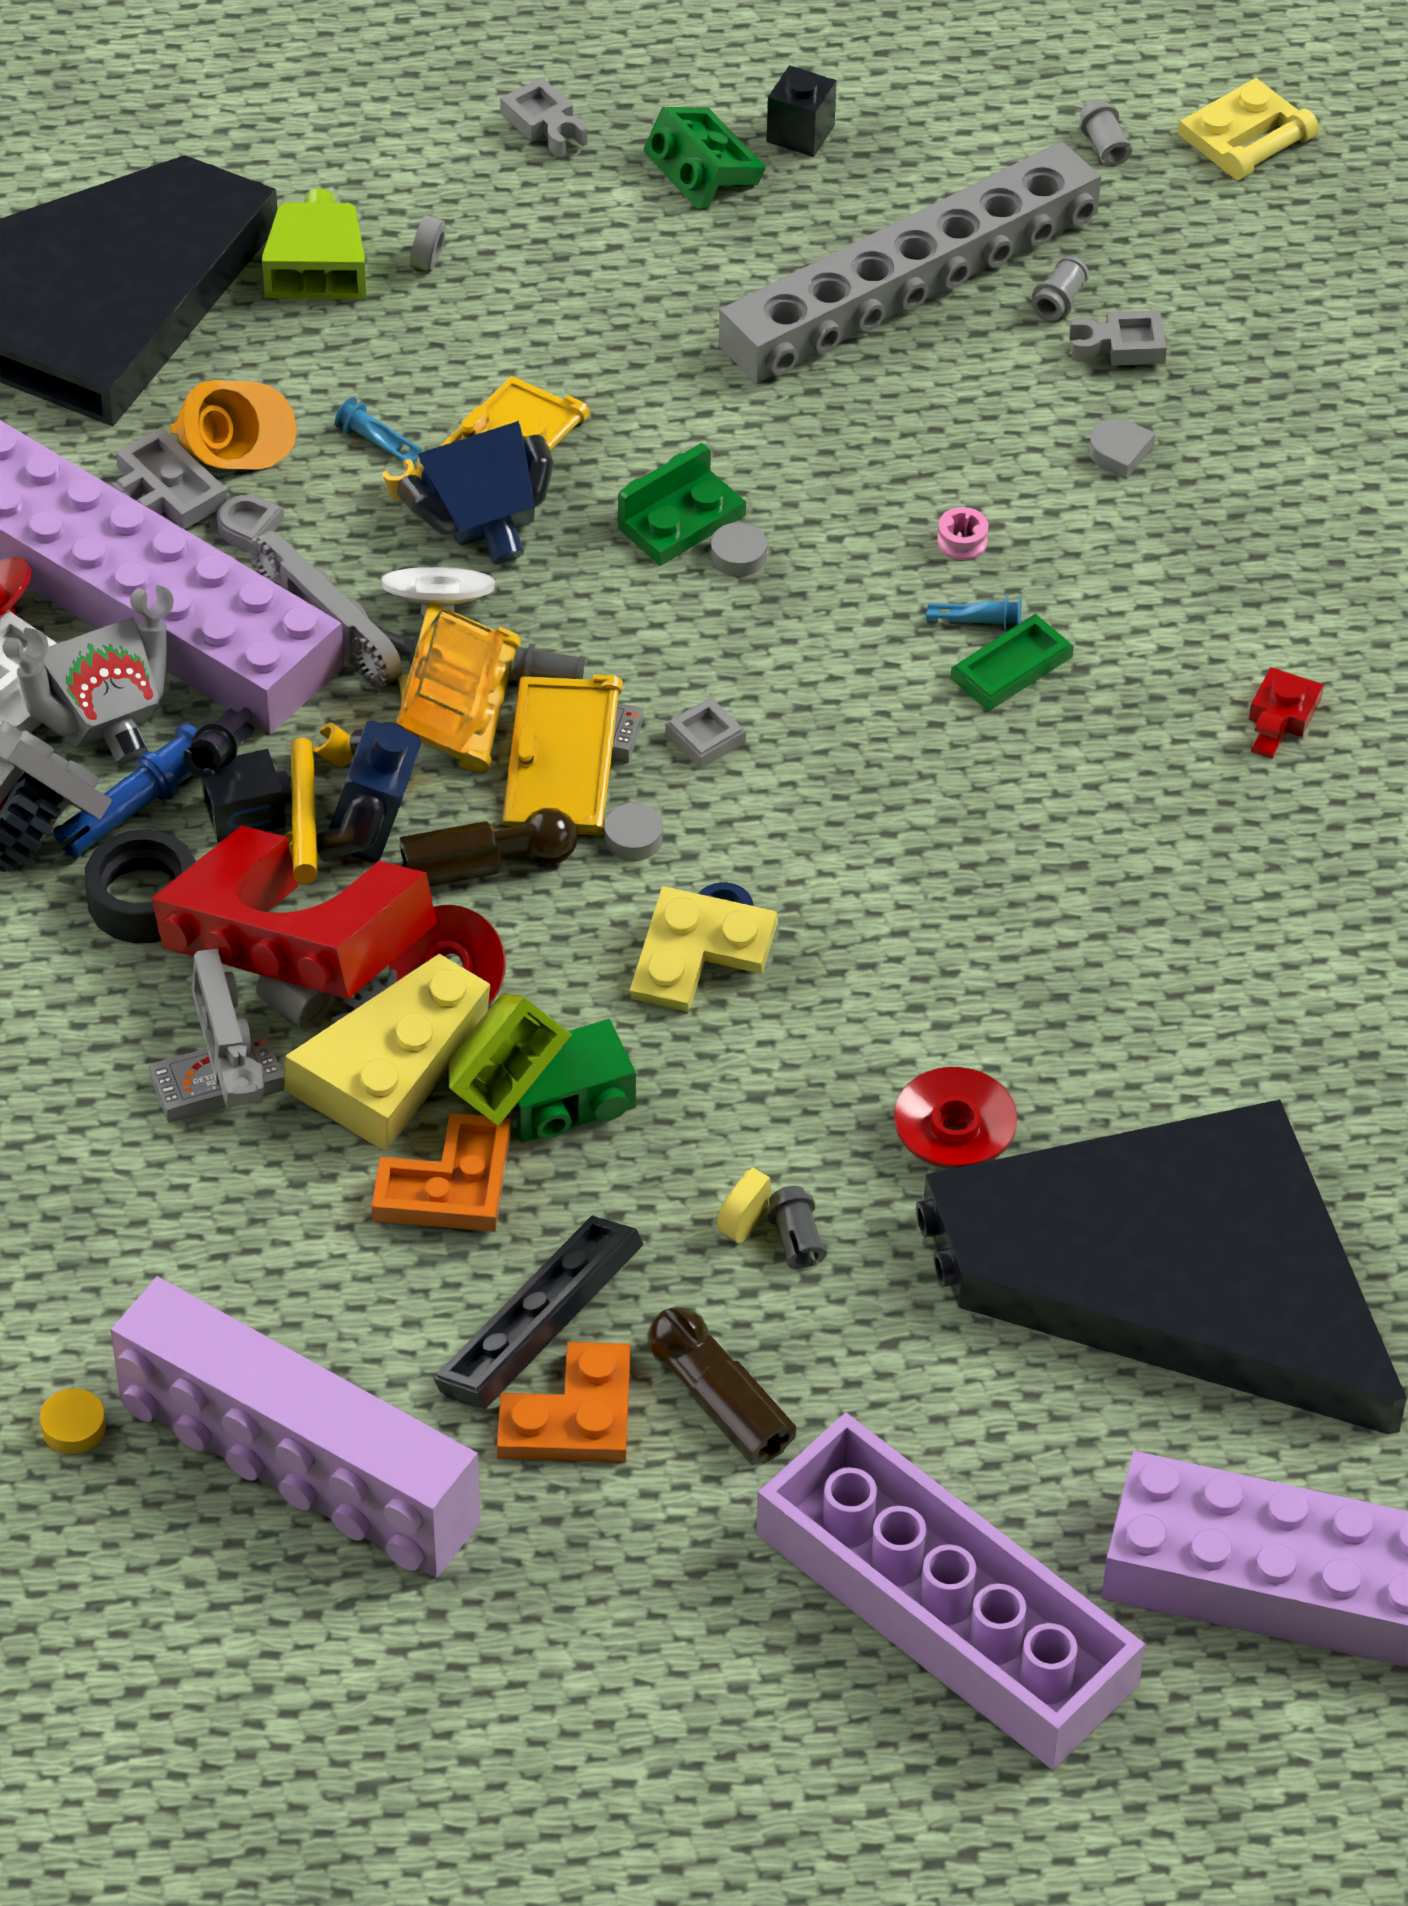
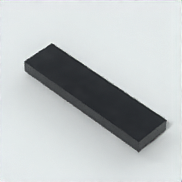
[434,1215,644,1410]

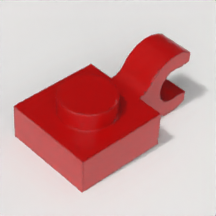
[1248,667,1324,759]

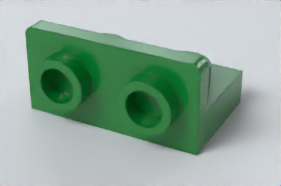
[644,107,766,209]
[618,443,746,566]

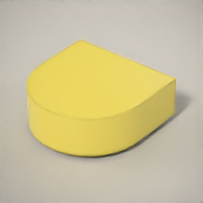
[717,1167,771,1243]

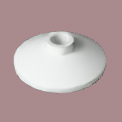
[381,567,495,616]

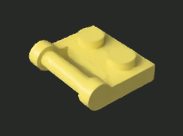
[1178,78,1319,181]

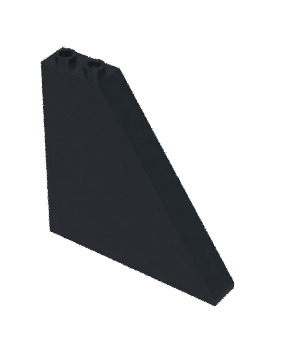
[0,155,278,427]
[916,1099,1407,1434]

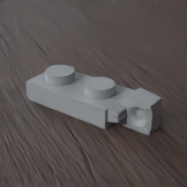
[192,948,264,1108]

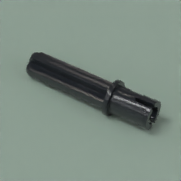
[183,707,255,777]

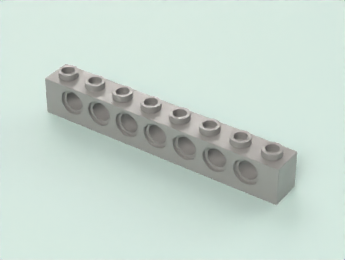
[719,141,1101,384]

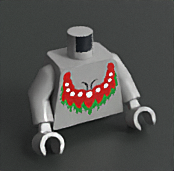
[3,585,174,764]

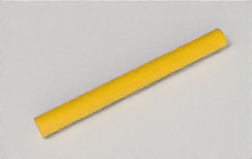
[290,737,317,884]

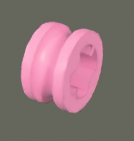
[937,507,989,561]

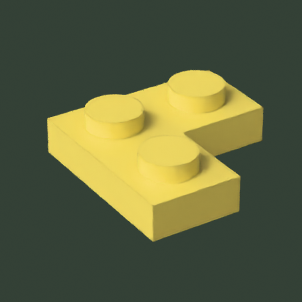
[630,886,778,1012]

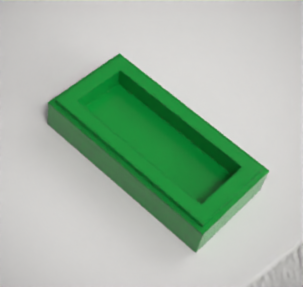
[951,614,1074,711]

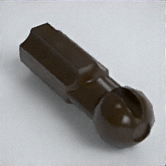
[399,808,578,886]
[647,1306,796,1465]

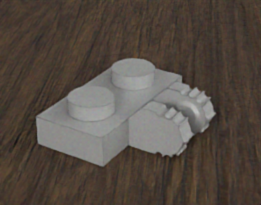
[110,427,228,529]

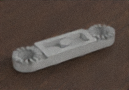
[247,531,403,689]

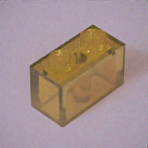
[397,608,506,753]

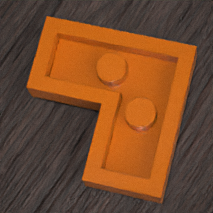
[371,1113,511,1232]
[497,1342,631,1462]

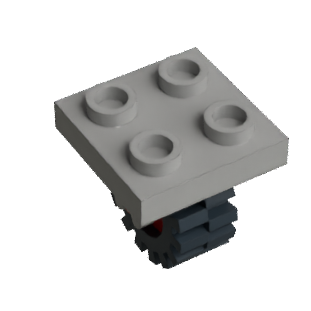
[0,720,112,873]

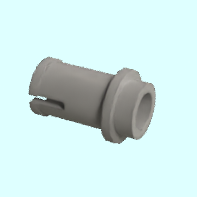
[1079,100,1132,166]
[1032,256,1089,321]

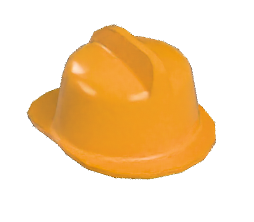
[170,380,297,470]

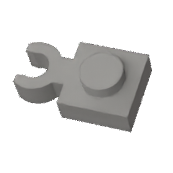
[500,77,587,158]
[1069,310,1167,366]

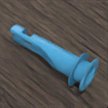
[334,397,422,464]
[926,594,1022,631]

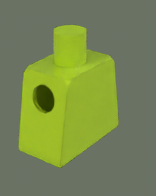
[262,188,367,299]
[449,993,572,1126]

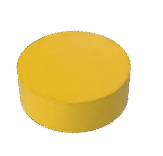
[40,1388,106,1454]

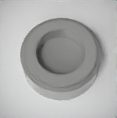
[410,215,447,272]
[711,522,767,577]
[604,803,663,861]

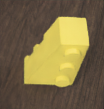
[284,954,490,1151]

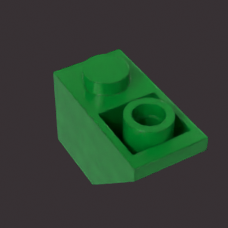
[516,1018,636,1143]

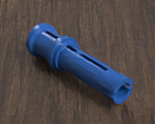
[53,724,197,859]

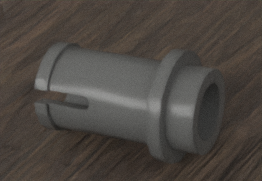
[512,643,586,682]
[766,1186,826,1269]

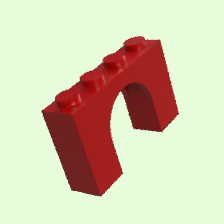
[151,825,437,999]

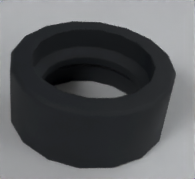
[85,829,196,944]

